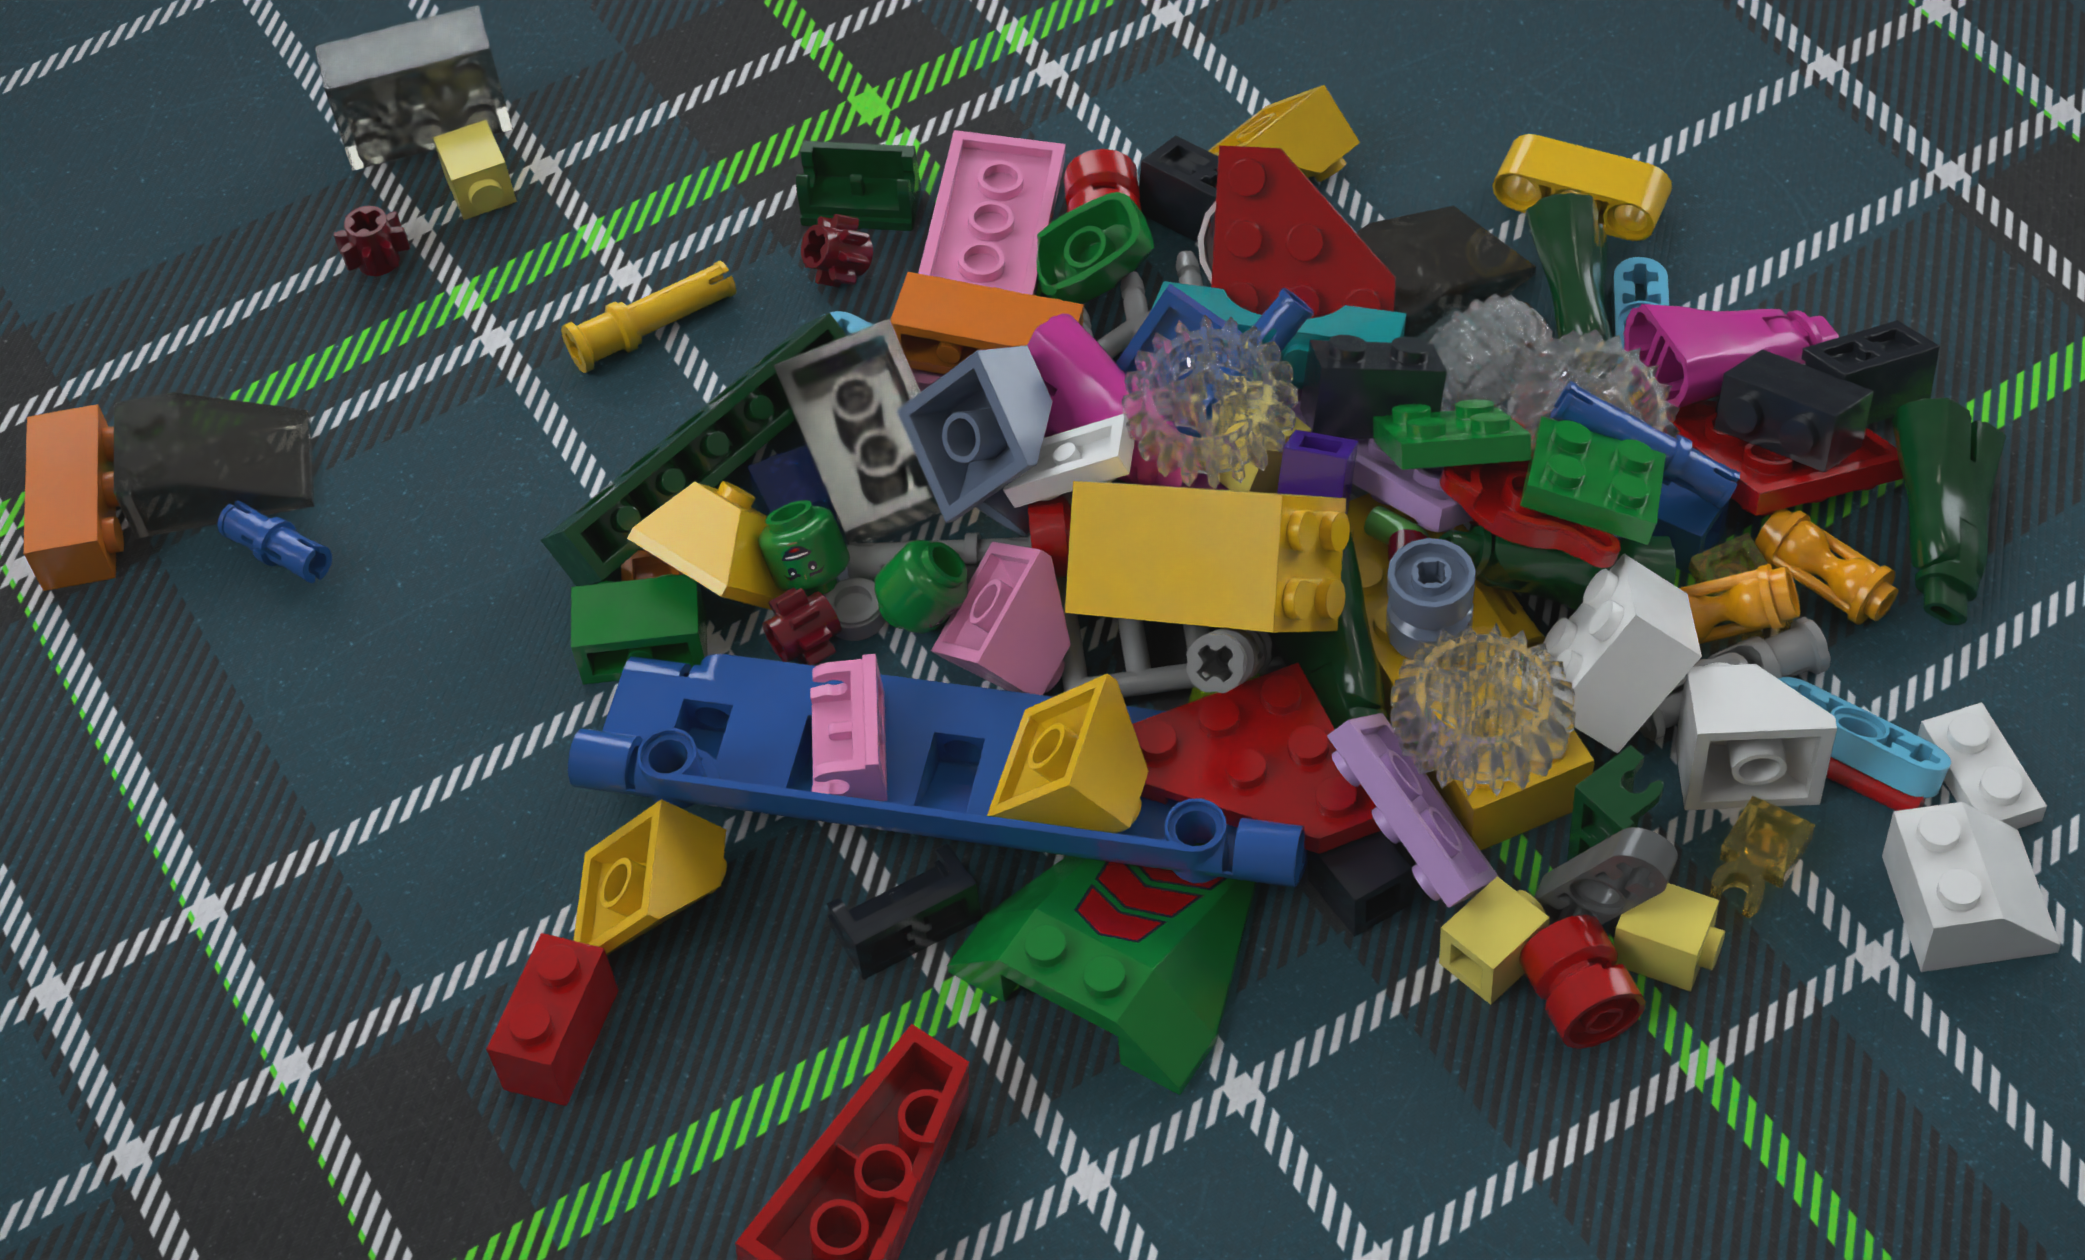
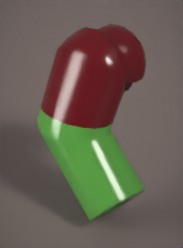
[1364,506,1430,574]

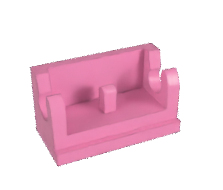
[810,654,887,801]

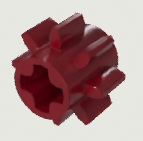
[334,206,410,276]
[801,214,873,287]
[762,588,842,666]

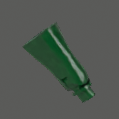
[1526,193,1615,403]
[1892,398,2006,625]
[1438,526,1676,610]
[1268,532,1390,729]

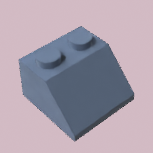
[896,345,1053,523]

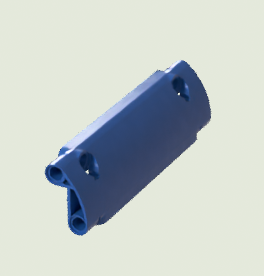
[568,654,1308,887]

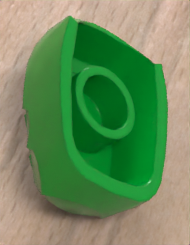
[1036,192,1155,304]

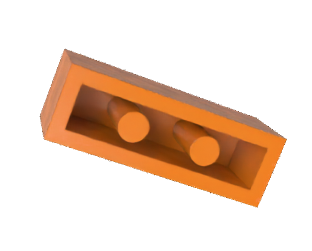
[889,272,1084,374]
[23,404,124,591]

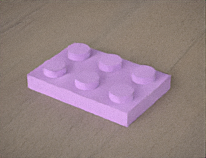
[1327,713,1500,908]

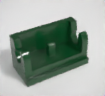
[796,141,921,231]
[1567,745,1664,861]

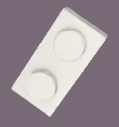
[1003,413,1136,508]
[1918,702,2047,829]

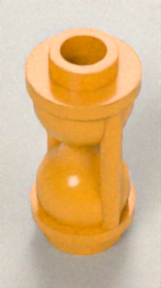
[1754,508,1898,625]
[1679,564,1800,644]

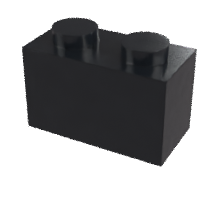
[1300,335,1447,438]
[1714,349,1873,472]

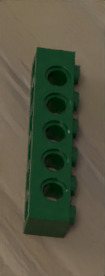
[540,312,865,586]

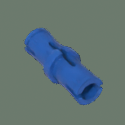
[217,501,332,583]

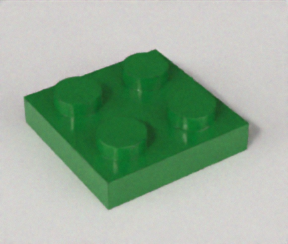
[1373,399,1531,470]
[1520,416,1666,545]

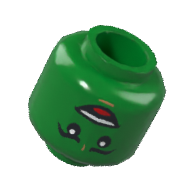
[758,500,850,597]
[874,540,968,634]

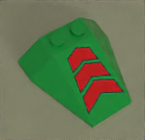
[947,843,1257,1095]

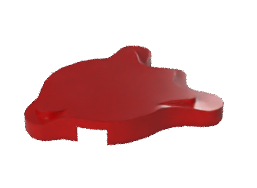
[1439,460,1621,568]

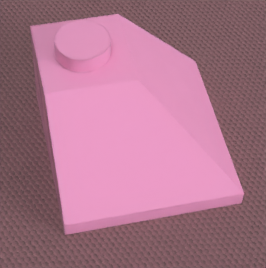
[931,542,1071,695]

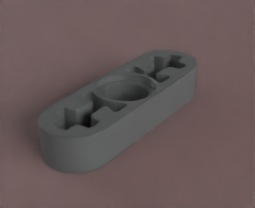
[1534,827,1678,925]

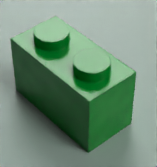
[571,574,708,685]

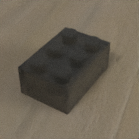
[315,5,513,171]
[774,319,941,546]

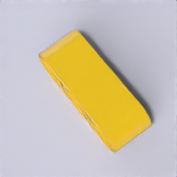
[1492,134,1672,241]

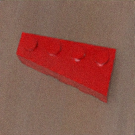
[735,1024,969,1260]

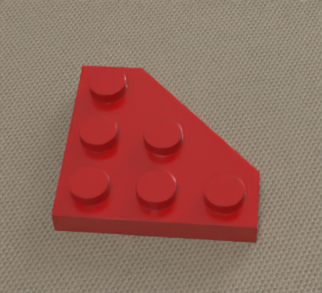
[1211,145,1396,318]
[1641,400,1903,516]
[1132,663,1381,854]

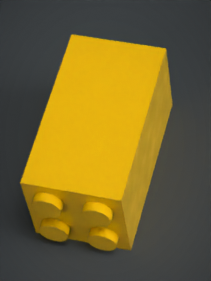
[1065,481,1350,633]

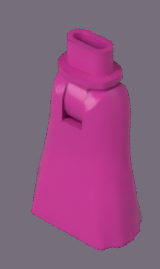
[1624,304,1839,413]
[1027,313,1204,488]

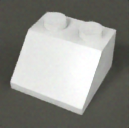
[1675,662,1837,810]
[1882,802,2061,972]

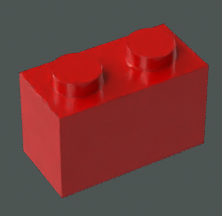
[486,933,619,1106]

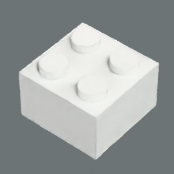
[1543,554,1702,754]

